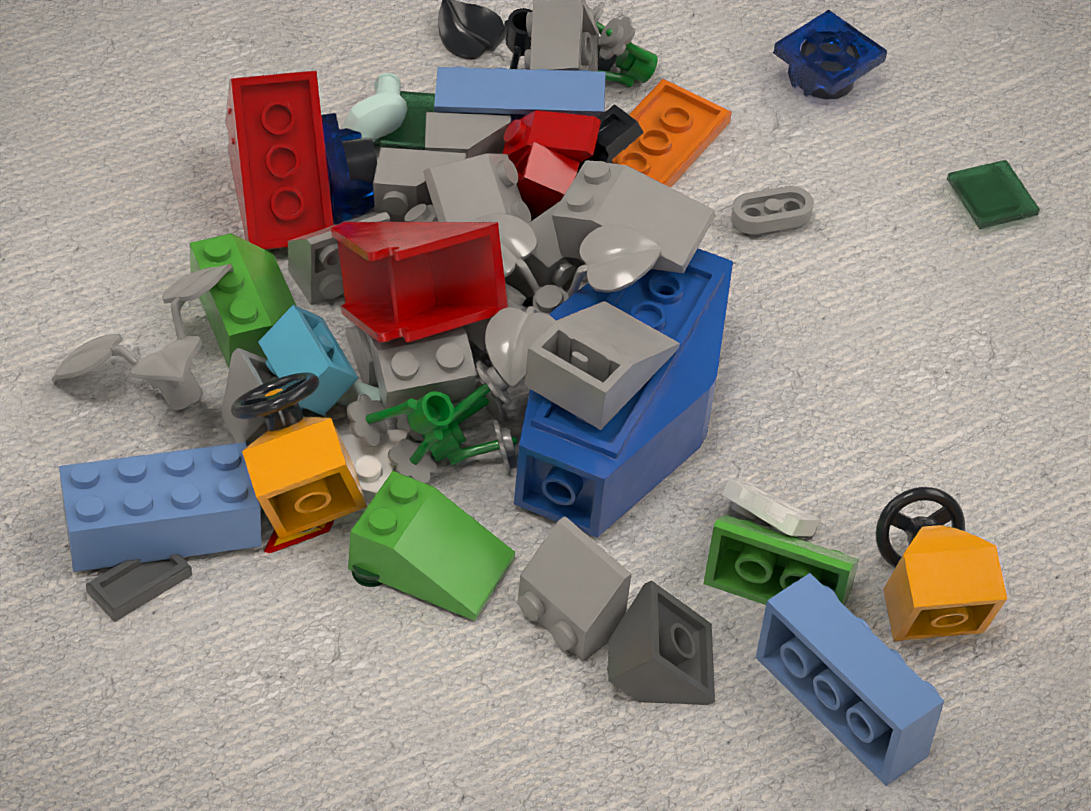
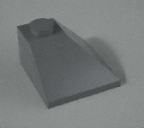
[607,580,715,705]

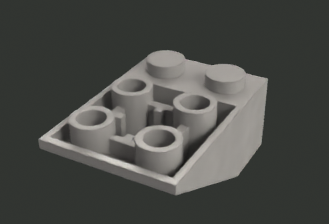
[524,301,680,430]

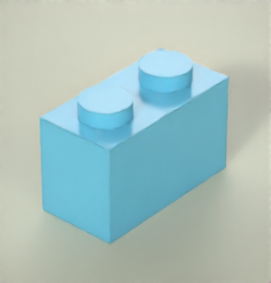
[258,305,359,415]

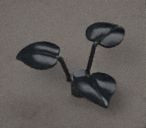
[438,0,617,72]

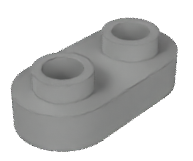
[731,186,814,234]

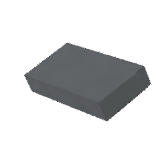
[86,554,192,622]

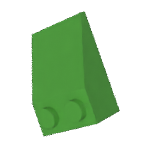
[348,471,515,621]

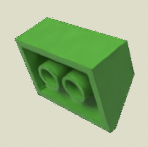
[189,233,297,368]
[703,515,859,606]

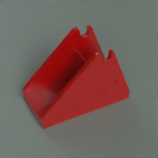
[225,70,333,249]
[331,222,508,343]

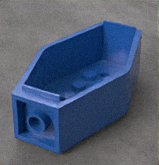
[514,248,733,538]

